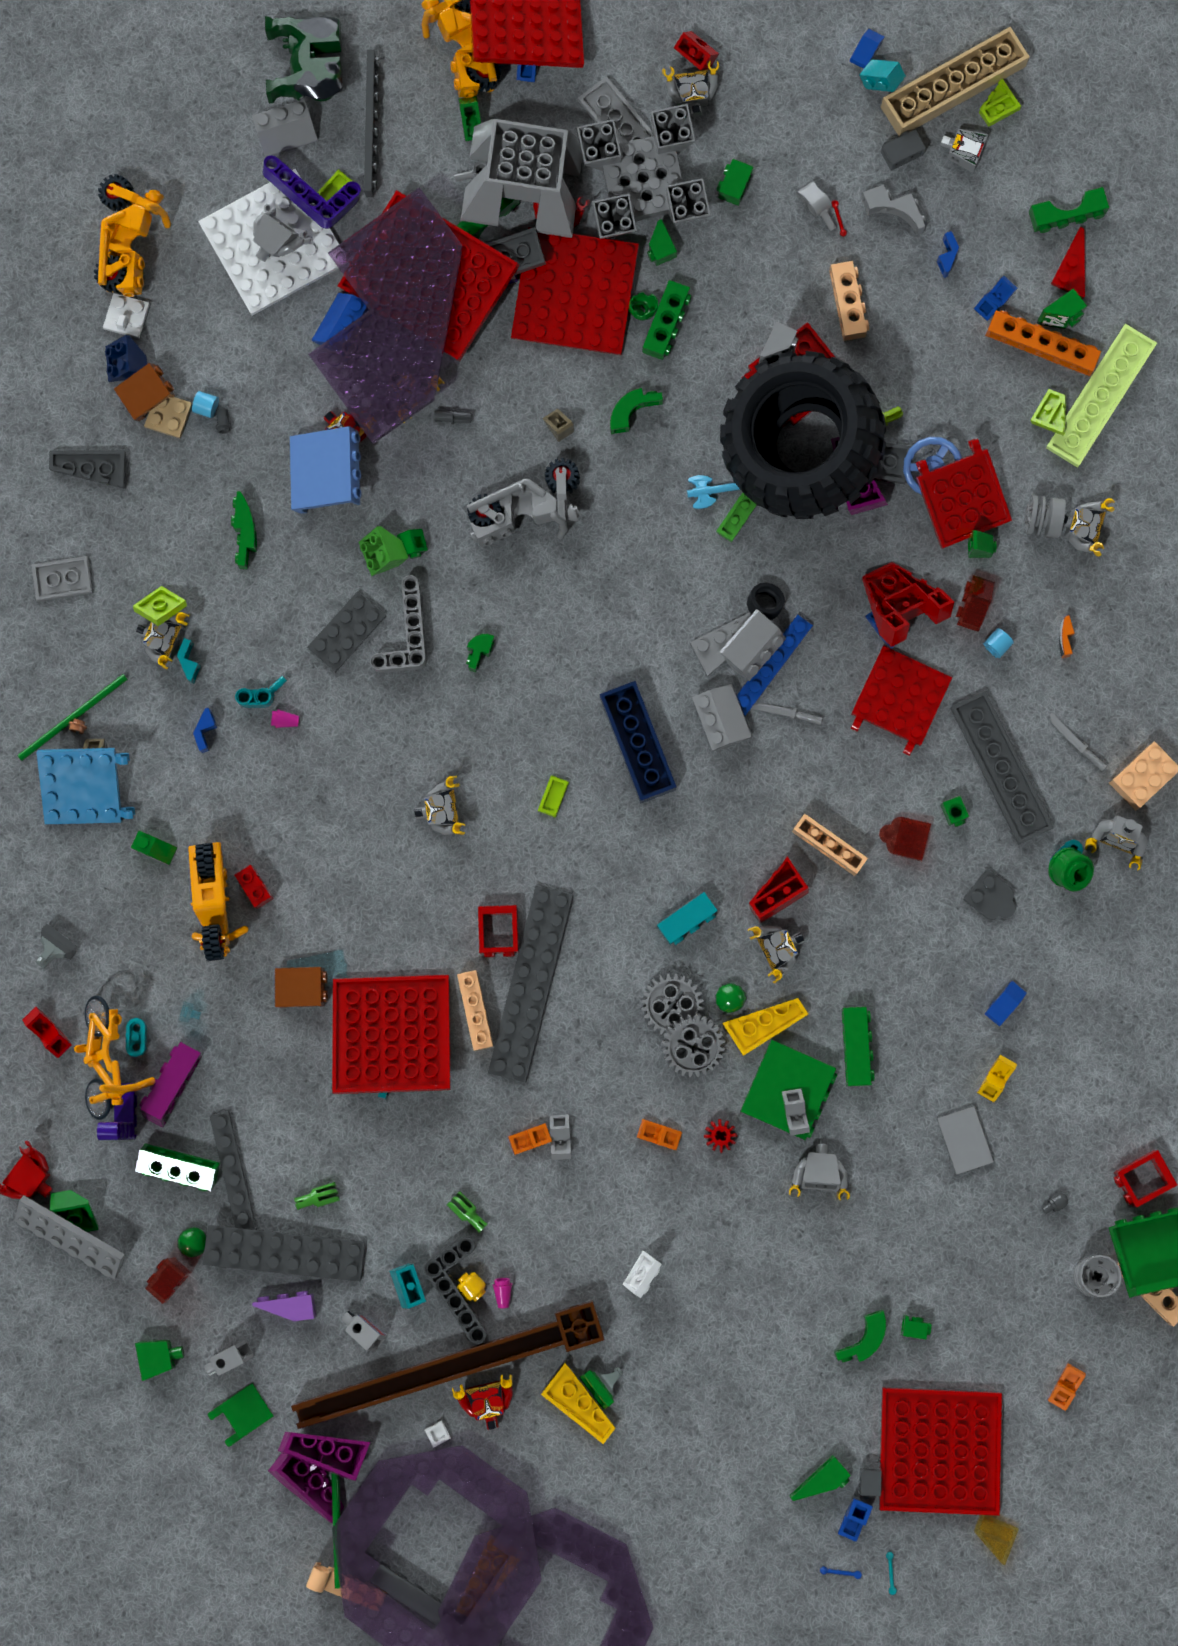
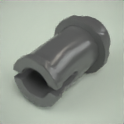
[216,408,231,434]

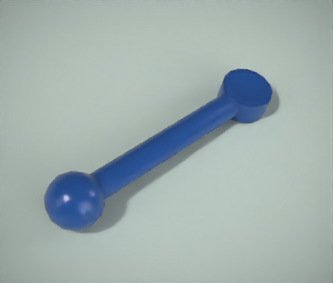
[820,1566,862,1579]

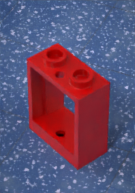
[478,905,519,958]
[1113,1150,1177,1208]

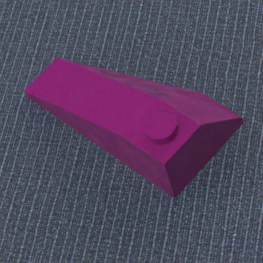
[268,1453,344,1523]

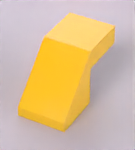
[977,1055,1017,1102]

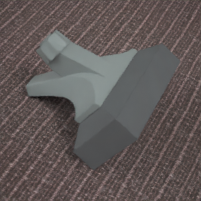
[36,924,77,968]

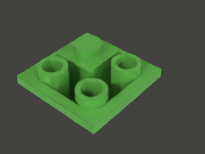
[359,526,408,576]

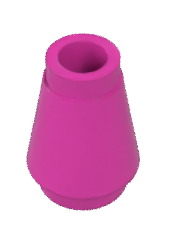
[271,709,299,728]
[493,1278,512,1308]

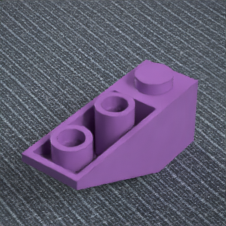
[252,1291,316,1321]

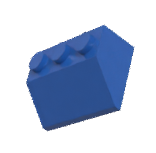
[312,293,371,357]

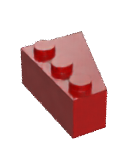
[749,856,809,924]

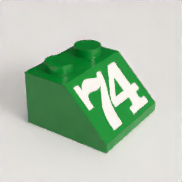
[1037,288,1087,329]

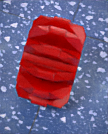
[704,1119,737,1153]

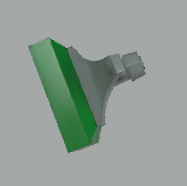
[579,1367,623,1409]

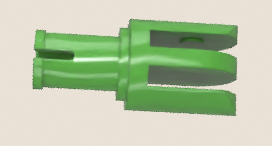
[294,1182,340,1210]
[446,1191,488,1233]

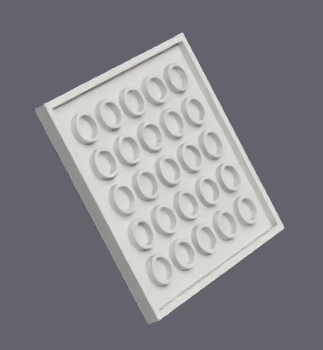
[198,169,349,316]

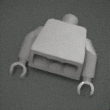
[253,204,312,262]

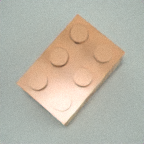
[1109,741,1178,811]

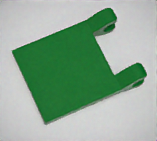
[208,1383,273,1447]

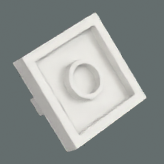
[103,293,150,339]
[623,1251,662,1298]

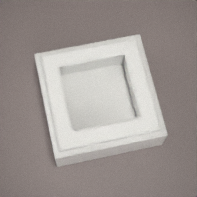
[424,1420,451,1448]

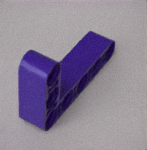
[262,155,361,229]
[97,1083,137,1141]

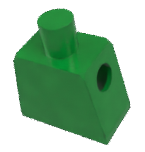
[135,1340,184,1381]

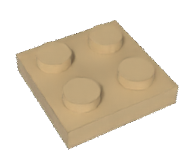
[144,397,193,439]

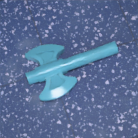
[687,475,740,509]

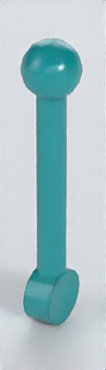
[886,1552,897,1595]

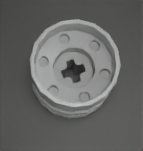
[1024,495,1066,539]
[1073,1255,1122,1298]

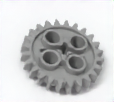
[641,973,704,1035]
[662,1014,725,1077]

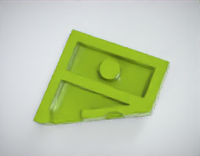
[979,78,1021,127]
[1030,389,1066,436]

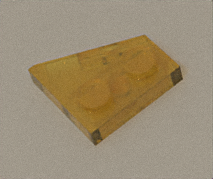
[974,1515,1019,1565]

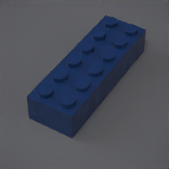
[600,681,677,804]

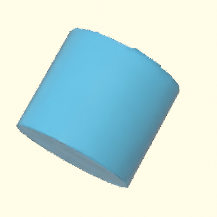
[192,391,219,418]
[983,628,1014,658]

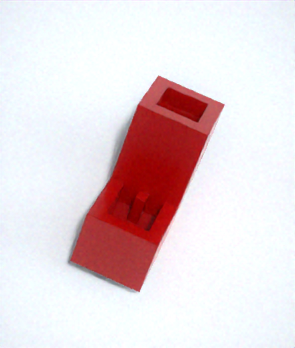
[22,1006,72,1058]

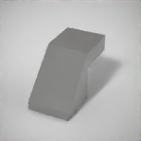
[782,1089,810,1136]
[549,1114,571,1160]

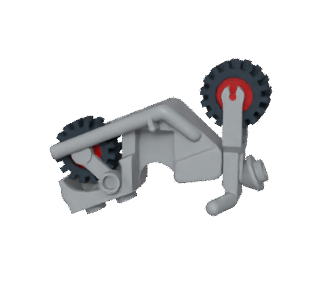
[467,458,581,548]

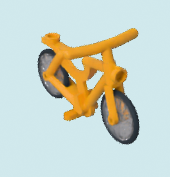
[74,996,155,1120]

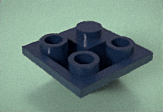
[105,335,147,382]

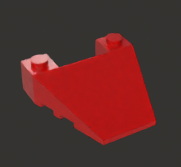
[862,562,954,647]

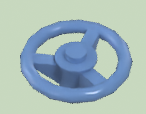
[903,437,962,495]

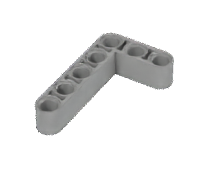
[370,575,426,673]

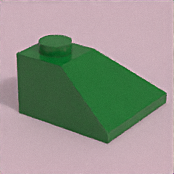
[50,1190,99,1232]

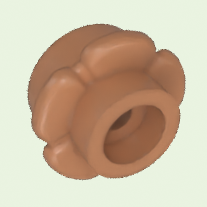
[68,719,87,734]

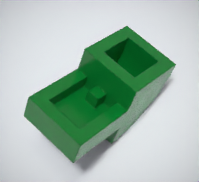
[466,634,495,672]

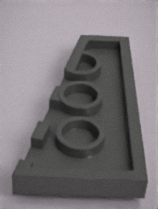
[49,450,126,489]

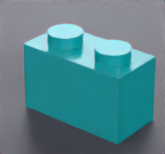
[859,59,906,92]
[389,1264,426,1309]

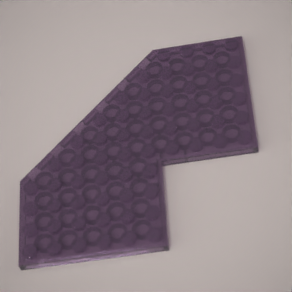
[308,188,463,444]

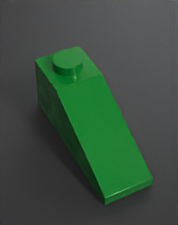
[789,1455,851,1501]

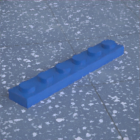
[737,614,813,716]

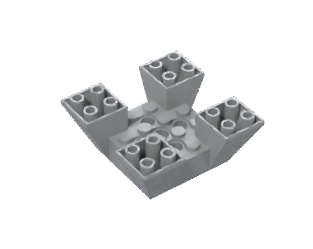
[577,104,711,239]
[461,119,582,238]

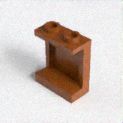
[114,363,175,422]
[275,967,328,1008]

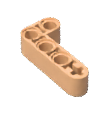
[306,1562,387,1611]

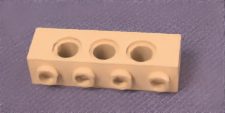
[829,261,869,341]
[792,814,868,876]
[457,970,494,1051]
[1117,1262,1178,1327]

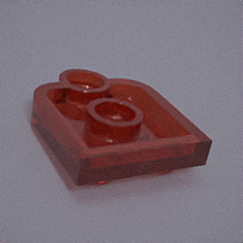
[879,817,931,862]

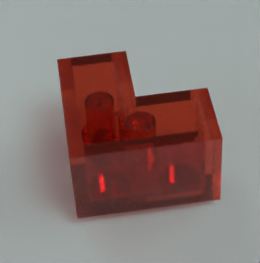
[955,575,995,632]
[145,1257,192,1304]

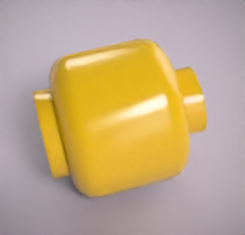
[457,1272,486,1302]

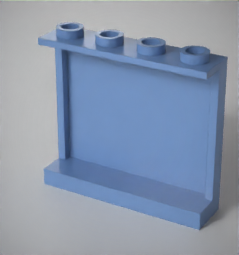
[290,426,362,513]

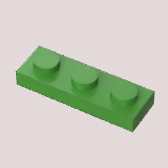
[716,492,757,543]

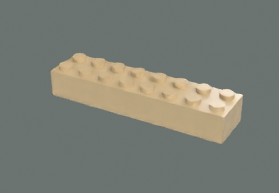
[881,27,1029,136]

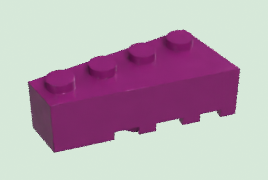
[831,437,888,515]
[139,1042,202,1128]
[278,1432,370,1481]

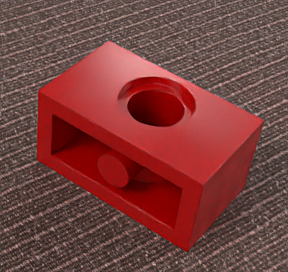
[674,31,719,71]
[234,865,274,909]

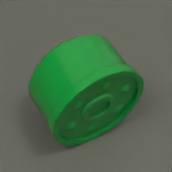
[1048,847,1094,892]

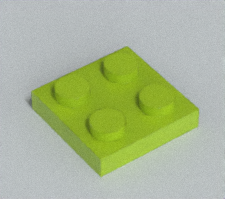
[133,586,187,626]

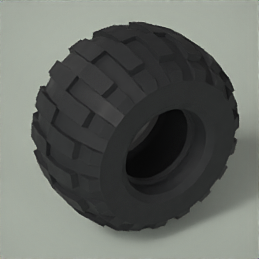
[720,351,886,519]

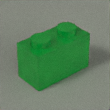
[716,159,753,206]

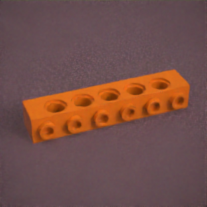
[985,310,1101,376]

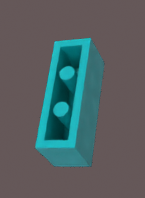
[657,892,718,946]

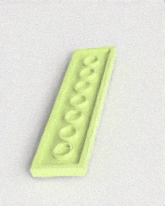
[1046,324,1157,468]

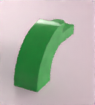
[610,388,663,434]
[834,1310,886,1363]

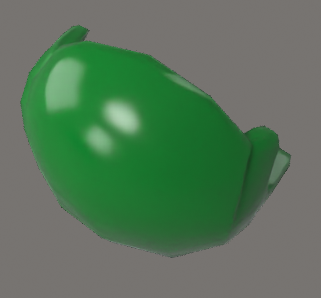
[629,292,658,321]
[715,983,746,1013]
[177,1227,206,1258]

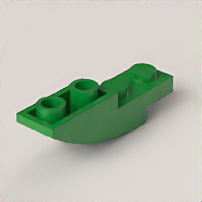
[231,491,257,570]

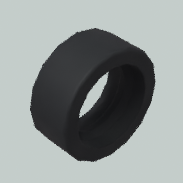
[747,582,785,620]

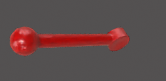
[831,200,847,237]

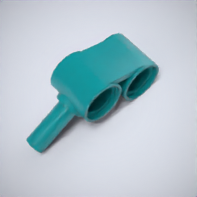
[235,676,287,708]

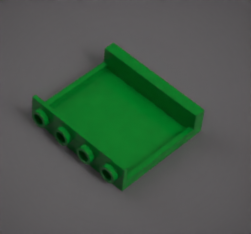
[740,1040,837,1140]
[1109,1207,1178,1298]

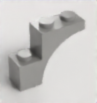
[861,184,927,235]

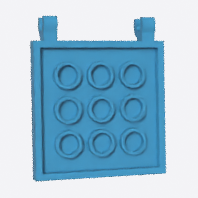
[36,748,135,824]

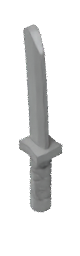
[751,703,822,725]
[1050,713,1107,771]

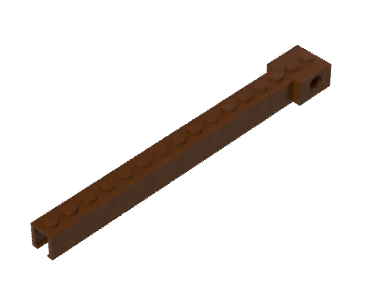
[291,1300,605,1429]

